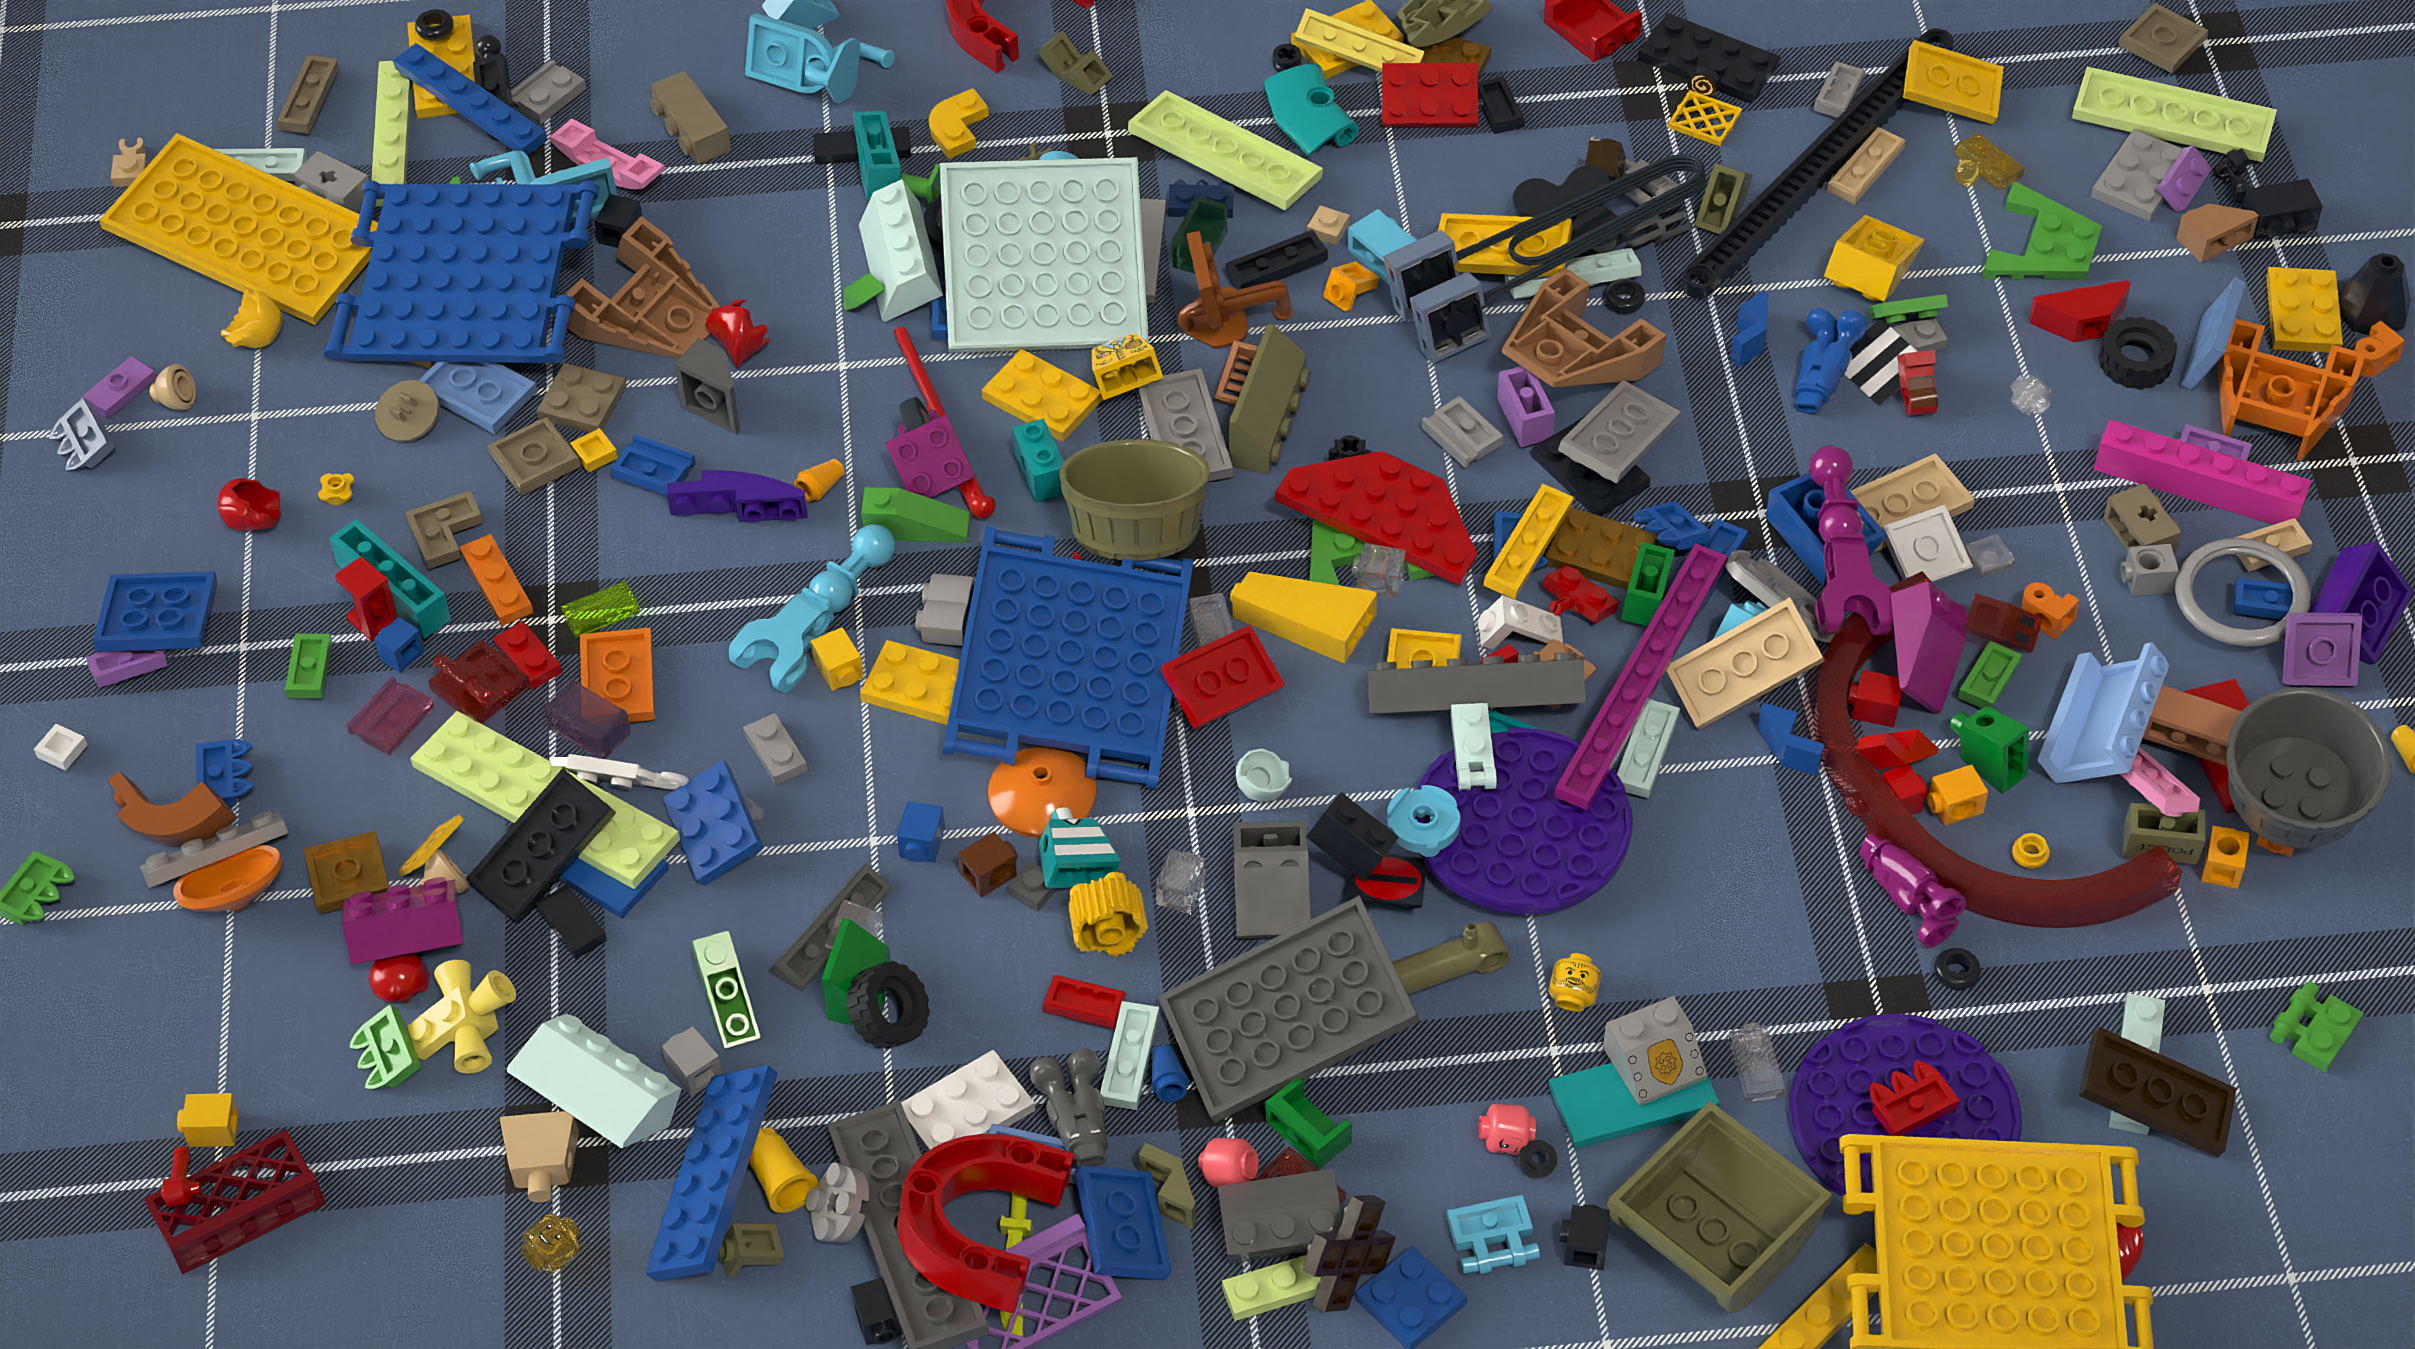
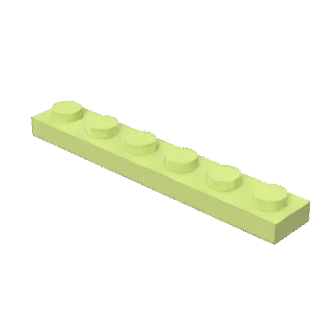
[371,61,412,206]

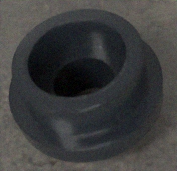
[1518,1140,1557,1179]

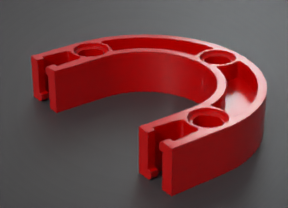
[946,0,1094,74]
[897,1134,1075,1314]

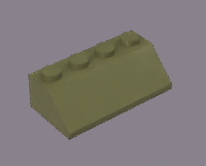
[1229,324,1311,475]

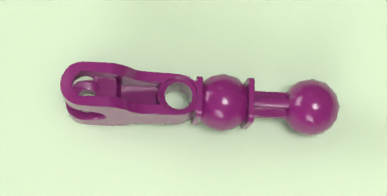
[1809,445,1893,635]

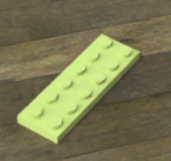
[2072,66,2277,162]
[1128,90,1323,211]

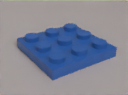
[93,571,217,652]

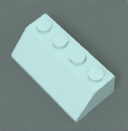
[859,179,943,322]
[507,1013,681,1148]

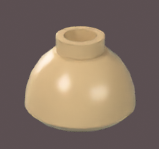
[150,364,196,410]
[419,849,469,894]

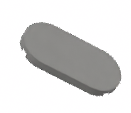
[1725,550,1843,643]

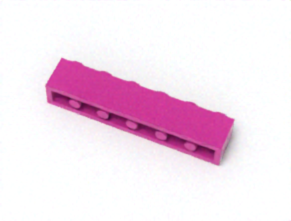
[2094,419,2312,525]

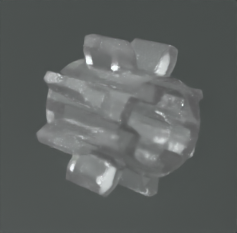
[2009,374,2052,416]

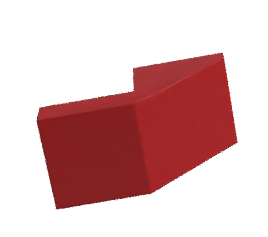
[1856,728,1939,769]

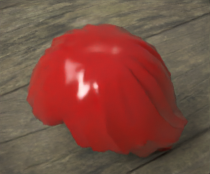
[217,477,281,531]

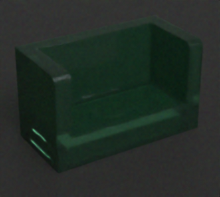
[1172,196,1228,274]

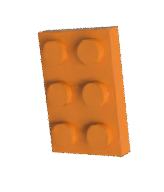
[580,628,655,727]

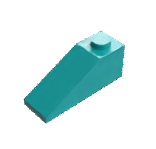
[853,111,901,200]

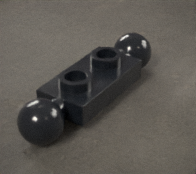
[473,34,513,141]

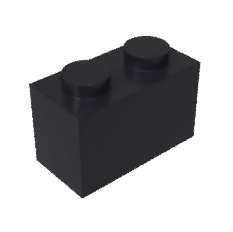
[2241,179,2323,240]
[1306,792,1399,882]

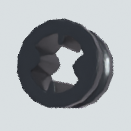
[1273,44,1301,73]

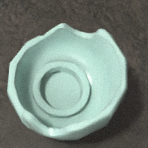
[1236,748,1292,802]

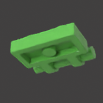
[2270,981,2364,1073]

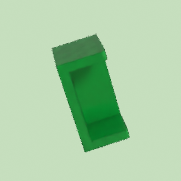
[1265,1078,1352,1170]

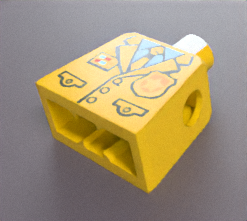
[1091,333,1164,400]

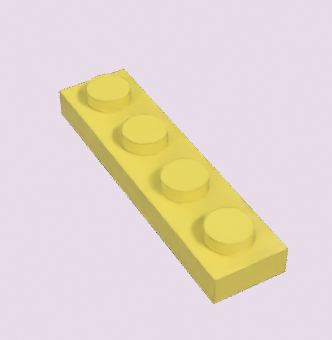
[1295,8,1424,72]

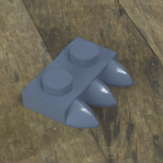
[49,398,116,471]

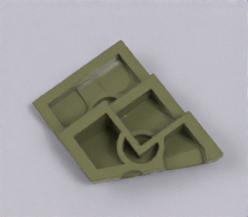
[1397,0,1492,48]

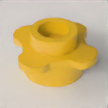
[318,473,354,505]

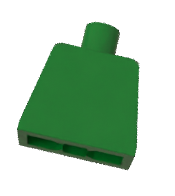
[1950,706,2029,794]

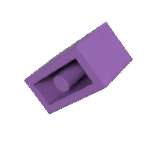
[1497,366,1555,447]

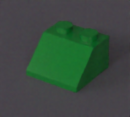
[822,918,891,1025]

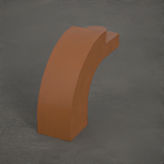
[108,771,237,847]

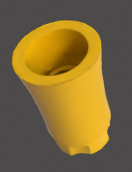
[749,1127,818,1213]

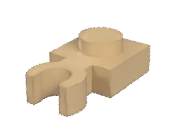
[111,138,148,187]

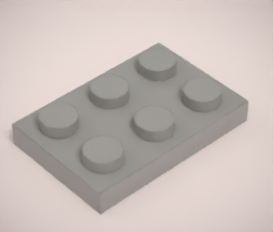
[2090,129,2183,222]

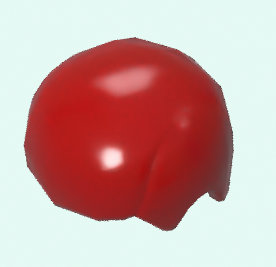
[368,953,431,1003]

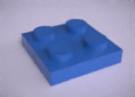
[1355,1245,1467,1349]

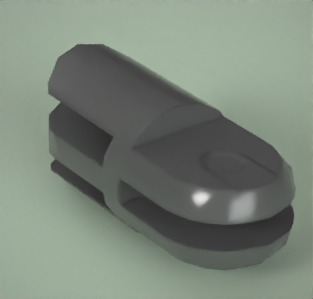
[1622,202,1693,249]

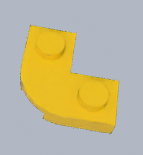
[929,88,989,159]

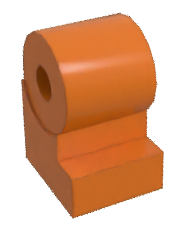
[2354,321,2405,377]
[2021,582,2080,640]

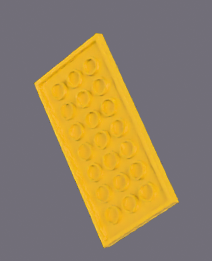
[99,133,378,325]

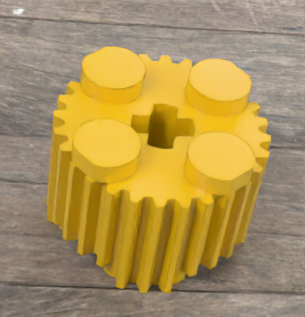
[1068,872,1148,957]

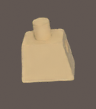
[500,1111,579,1203]

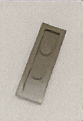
[277,55,339,134]

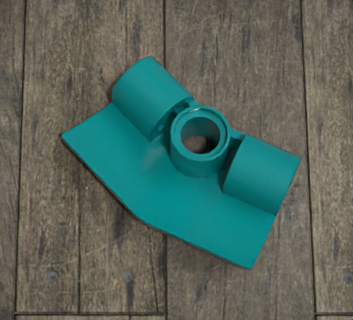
[1264,64,1360,156]

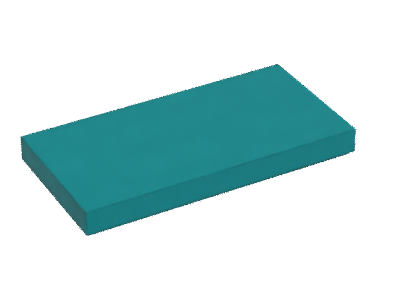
[1549,1063,1720,1149]

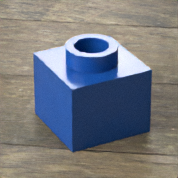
[374,617,425,673]

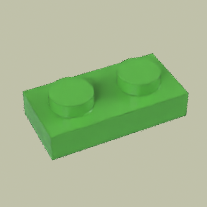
[285,633,332,698]
[1958,641,2022,708]

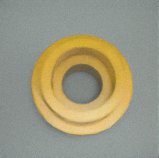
[2012,833,2050,869]

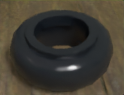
[415,9,454,41]
[1604,279,1646,314]
[1934,948,1981,990]

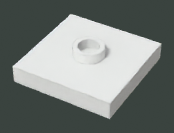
[1882,505,1973,588]

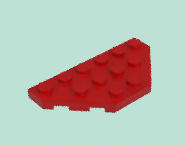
[1274,451,1477,586]

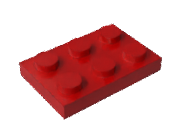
[1382,63,1478,128]
[1160,624,1285,730]

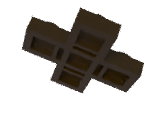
[1302,1195,1396,1312]

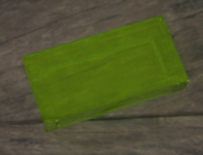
[561,581,640,638]

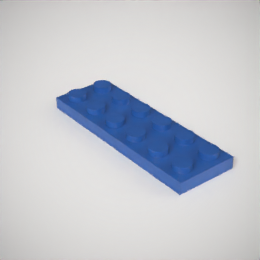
[645,1065,778,1281]

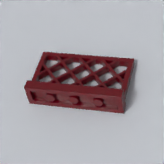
[143,1129,326,1275]

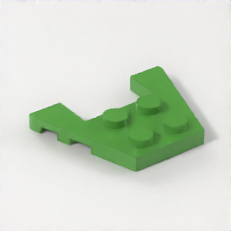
[1982,181,2102,280]
[1310,518,1435,586]

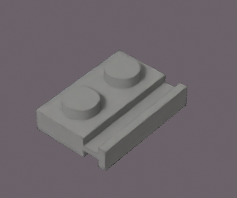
[511,60,586,124]
[1422,396,1503,468]

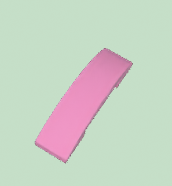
[550,118,665,189]

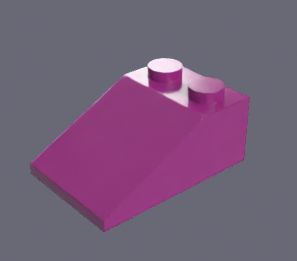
[1891,581,1968,714]

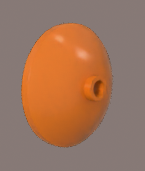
[988,746,1097,838]
[173,845,282,912]

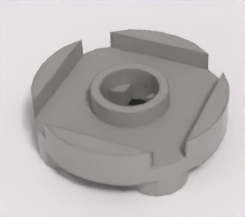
[806,1163,869,1243]

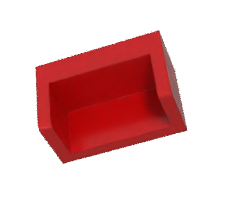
[335,556,398,642]

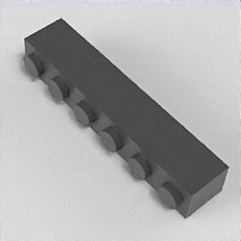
[1367,652,1586,714]

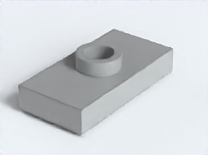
[1814,61,1866,118]

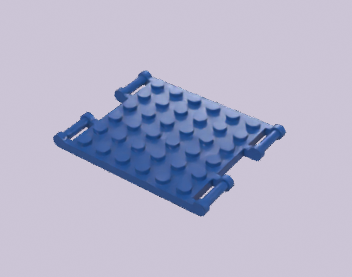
[324,180,600,363]
[942,525,1194,790]

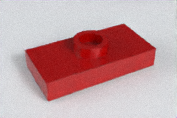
[1043,974,1126,1029]

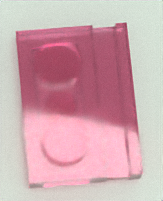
[347,677,434,755]

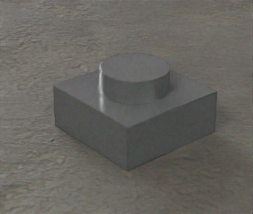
[1008,862,1059,912]

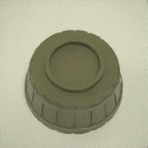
[1059,439,1210,561]

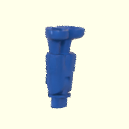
[1794,308,1868,413]

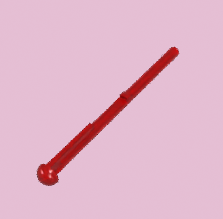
[894,326,996,519]

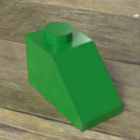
[1621,542,1675,626]

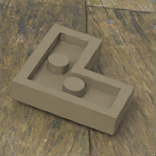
[405,490,483,569]

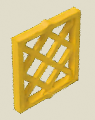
[1667,90,1742,147]
[397,815,464,877]

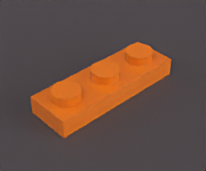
[459,534,533,626]

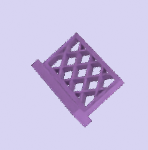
[965,1213,1122,1349]

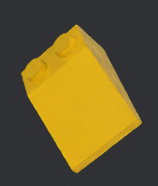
[1824,214,1925,302]

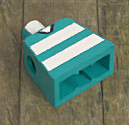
[1039,807,1121,888]

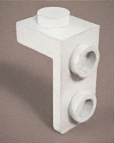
[1478,595,1563,650]

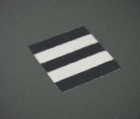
[1845,318,1918,406]

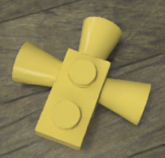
[407,960,516,1074]

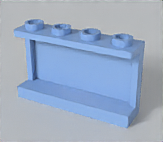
[2038,642,2169,784]

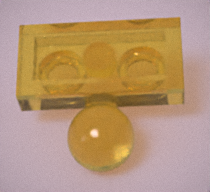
[1954,133,2025,189]

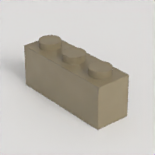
[649,70,731,165]

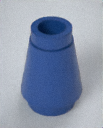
[1152,1045,1189,1102]

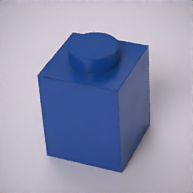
[897,801,945,863]

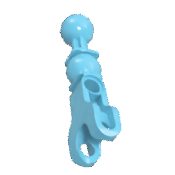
[729,524,896,693]

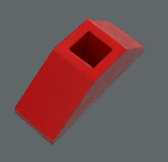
[2029,280,2131,342]

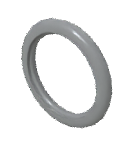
[2175,538,2311,647]

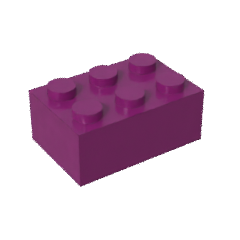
[342,877,463,965]

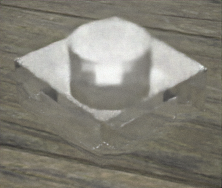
[1966,534,2015,578]

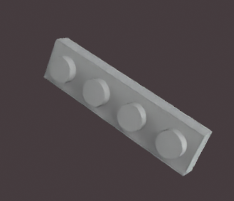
[139,811,288,888]

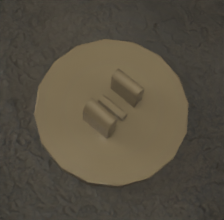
[375,380,440,443]

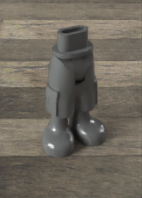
[1029,1049,1108,1168]

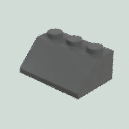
[1218,1169,1342,1264]

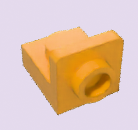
[1323,261,1380,312]

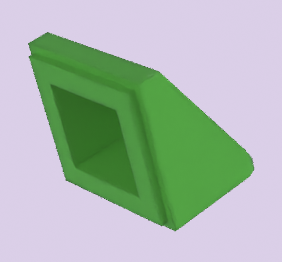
[843,273,884,311]

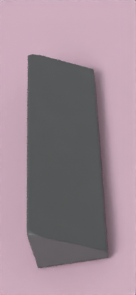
[768,863,893,991]

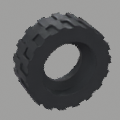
[2098,317,2177,390]
[846,961,930,1049]

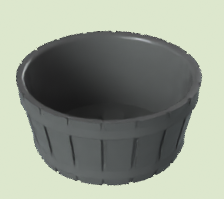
[2226,687,2391,849]

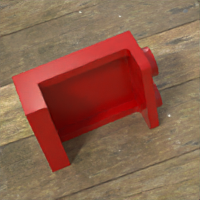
[1544,0,1642,63]

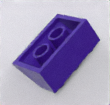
[2308,541,2414,665]

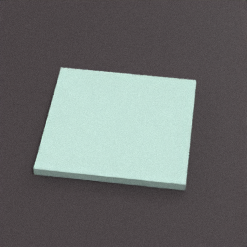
[940,157,1149,353]

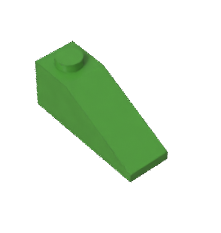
[861,487,970,543]

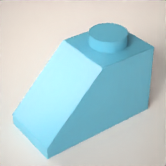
[762,0,840,29]

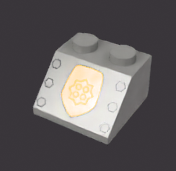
[1603,996,1707,1106]

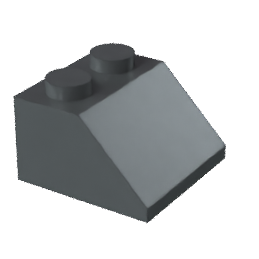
[674,338,740,435]

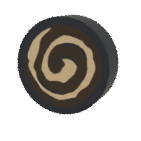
[1687,67,1721,98]

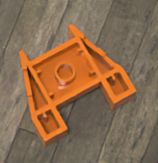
[2217,318,2366,461]

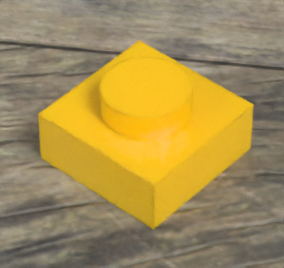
[570,428,618,473]

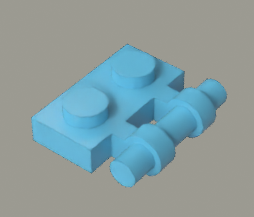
[1447,1195,1540,1275]

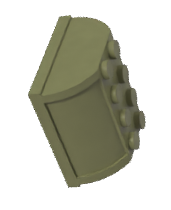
[1607,1101,1832,1313]

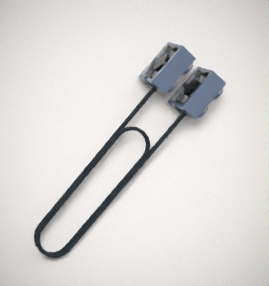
[1383,154,1706,363]

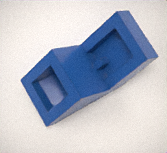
[1730,291,1769,367]
[1758,702,1825,776]

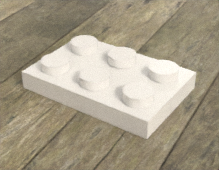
[901,1050,1035,1152]

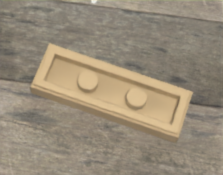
[1827,127,1906,205]

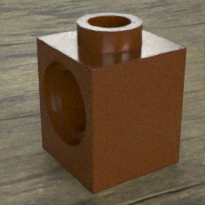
[958,831,1018,898]

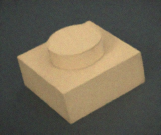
[1307,205,1350,246]

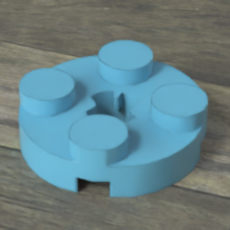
[1387,785,1460,857]

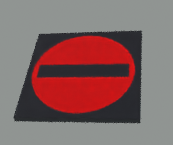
[1348,855,1427,908]

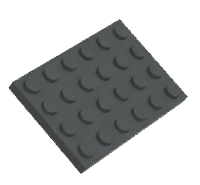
[1158,895,1420,1123]

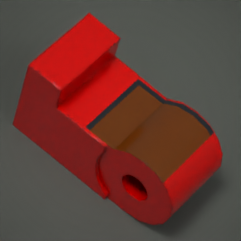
[1897,350,1938,416]

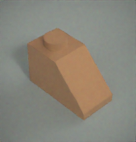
[2176,203,2259,263]

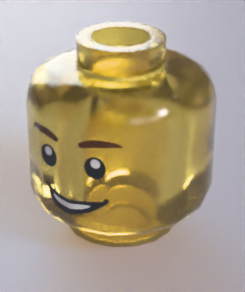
[520,1214,581,1272]

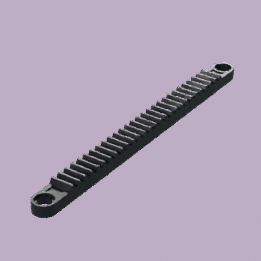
[1682,28,1953,299]

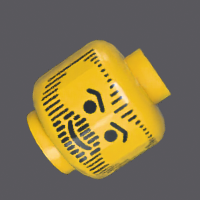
[1548,953,1602,1012]

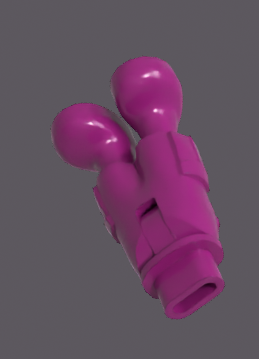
[1859,834,1966,948]

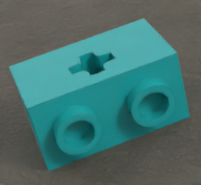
[1012,418,1064,503]

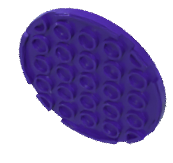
[1414,728,1633,914]
[1789,1014,2022,1197]

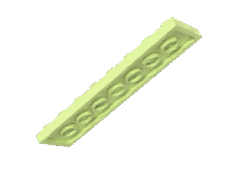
[410,711,680,889]

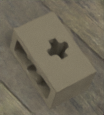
[2103,483,2181,555]

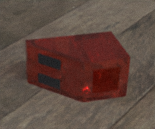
[1965,593,2043,653]

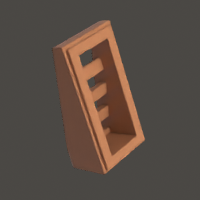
[1214,340,1259,406]

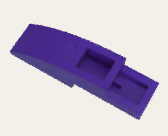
[667,470,808,522]

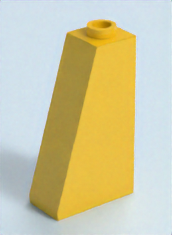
[1230,571,1377,664]

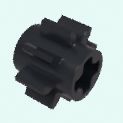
[1329,435,1371,461]

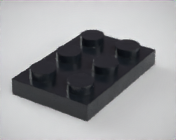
[1532,416,1651,517]

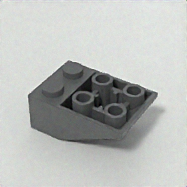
[1233,820,1310,939]

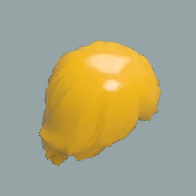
[221,289,283,348]

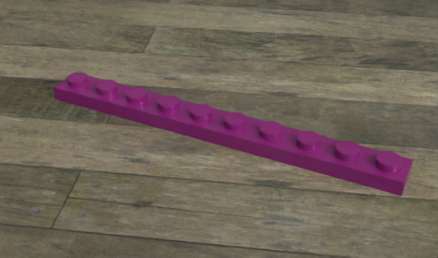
[1554,543,1728,811]

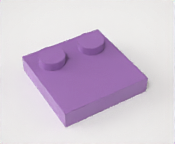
[2282,612,2362,686]

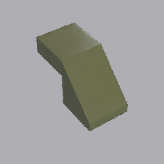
[1037,31,1113,95]
[1138,1143,1196,1230]

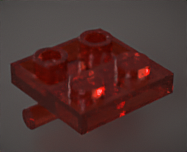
[428,639,530,724]

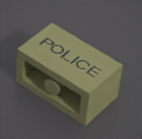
[2123,803,2206,865]

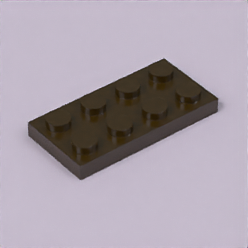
[2079,1027,2237,1158]

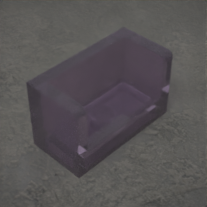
[544,680,631,760]

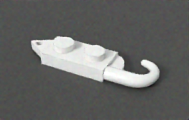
[550,754,689,790]

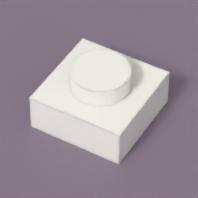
[34,724,88,771]

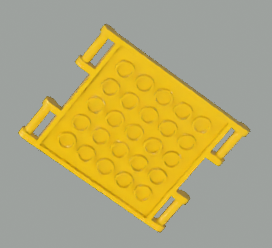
[1839,1134,2154,1349]

